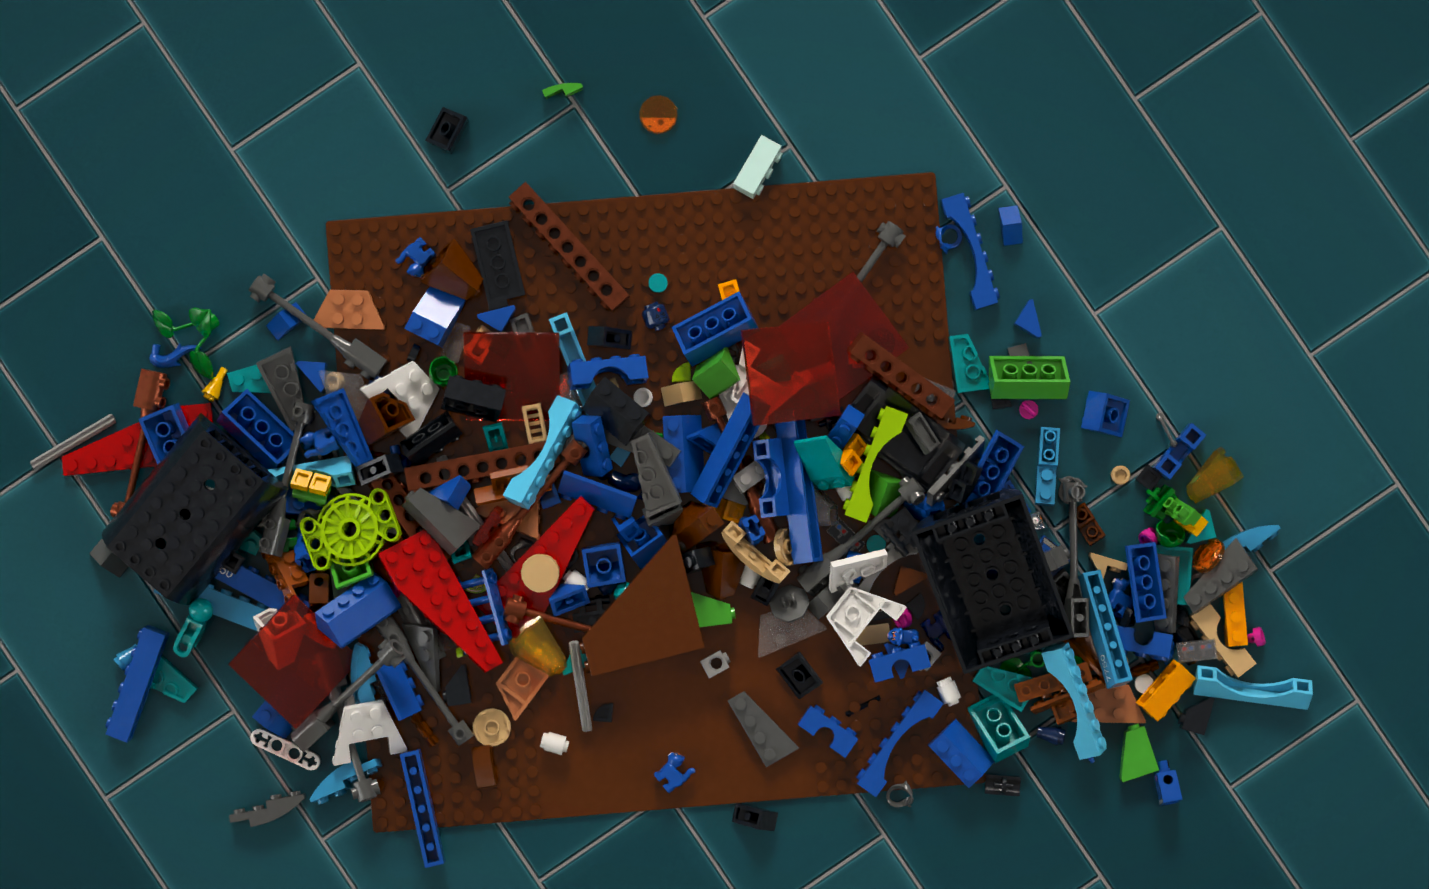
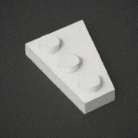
[829,549,888,593]

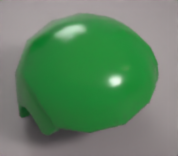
[429,356,458,387]
[1156,520,1185,548]

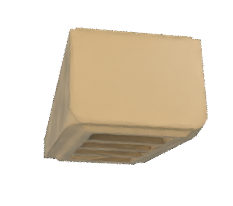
[522,403,548,444]

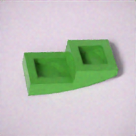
[542,83,584,99]

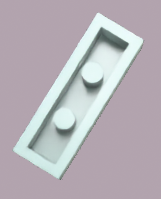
[733,135,783,199]

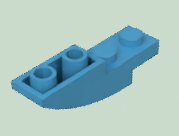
[1034,427,1060,506]
[1221,525,1280,552]
[350,642,377,704]
[310,759,383,805]

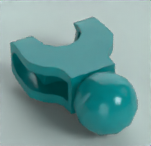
[173,598,213,657]

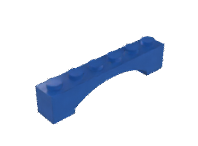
[940,193,1000,310]
[856,689,944,797]

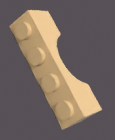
[1189,604,1257,678]

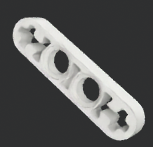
[250,728,321,770]

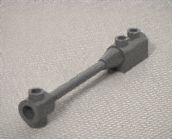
[800,221,906,361]
[249,273,388,380]
[258,402,316,557]
[796,477,926,597]
[1062,482,1089,637]
[375,615,474,746]
[291,639,406,753]
[311,648,381,803]

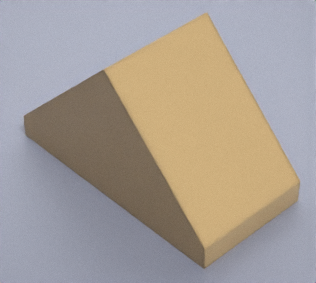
[661,381,702,407]

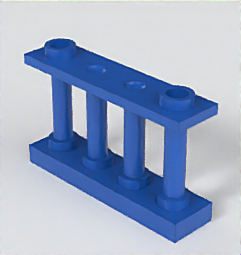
[457,568,513,655]

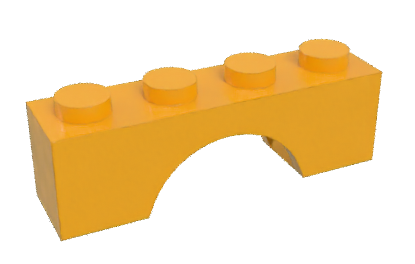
[1222,582,1248,647]

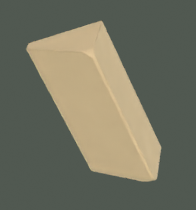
[856,623,890,645]

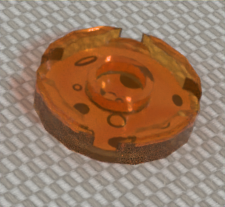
[640,95,677,134]
[1192,538,1225,574]

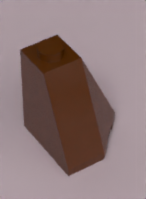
[420,239,483,300]
[358,392,415,446]
[672,501,724,554]
[696,541,745,600]

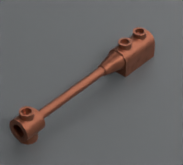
[110,368,170,517]
[702,396,778,545]
[472,439,588,569]
[503,594,592,633]

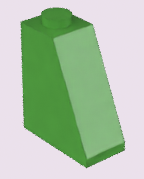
[691,592,736,627]
[1119,723,1159,782]

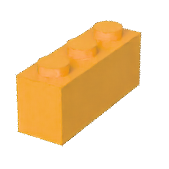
[1135,659,1196,721]

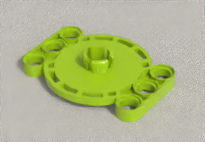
[300,488,402,571]

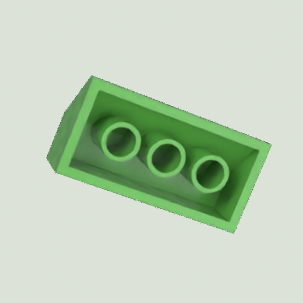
[989,356,1070,399]

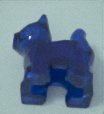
[920,610,951,652]

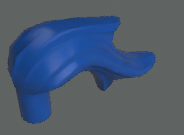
[149,343,202,368]

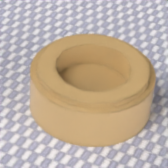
[1110,466,1130,485]

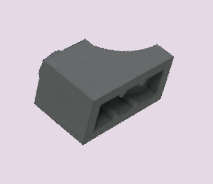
[1044,545,1070,571]

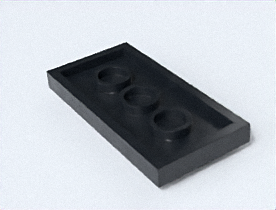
[470,220,526,303]

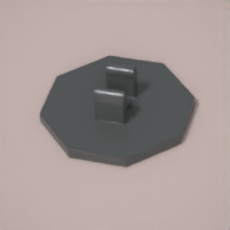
[769,584,810,623]

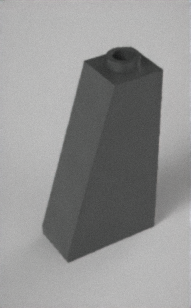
[402,488,481,556]

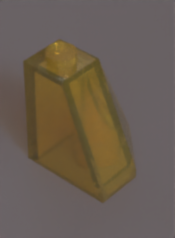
[1186,447,1244,504]
[509,615,567,676]

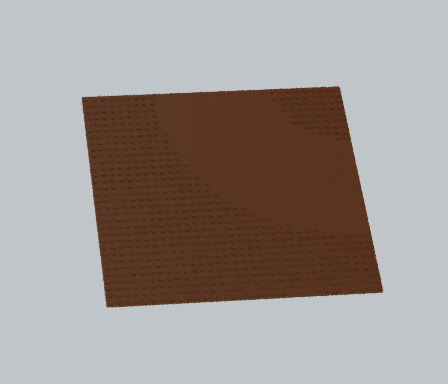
[326,172,986,833]

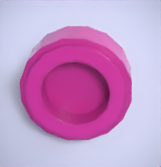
[1019,400,1039,419]
[1138,527,1158,544]
[893,608,912,629]
[1247,627,1266,647]

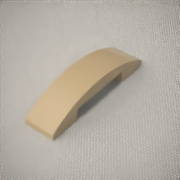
[721,521,790,584]

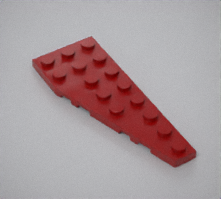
[62,403,214,476]
[477,496,595,645]
[378,529,503,673]

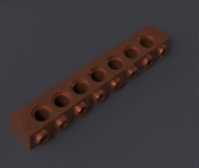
[509,181,630,312]
[404,441,560,492]

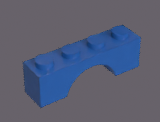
[567,354,649,390]
[752,438,790,518]

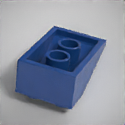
[404,286,466,348]

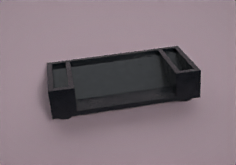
[850,374,965,493]

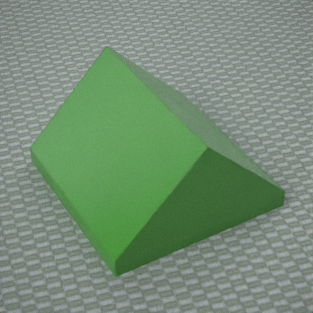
[692,347,740,399]
[869,469,902,517]
[330,555,375,590]

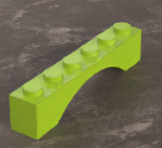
[842,405,908,523]

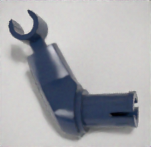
[598,471,641,491]

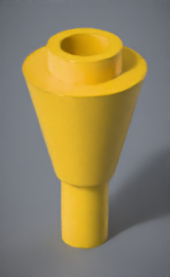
[201,367,228,402]

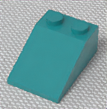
[794,435,856,490]
[967,695,1030,763]

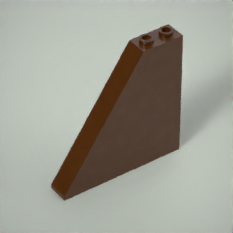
[579,534,705,676]

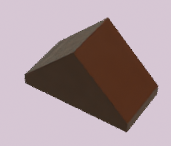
[893,566,928,596]

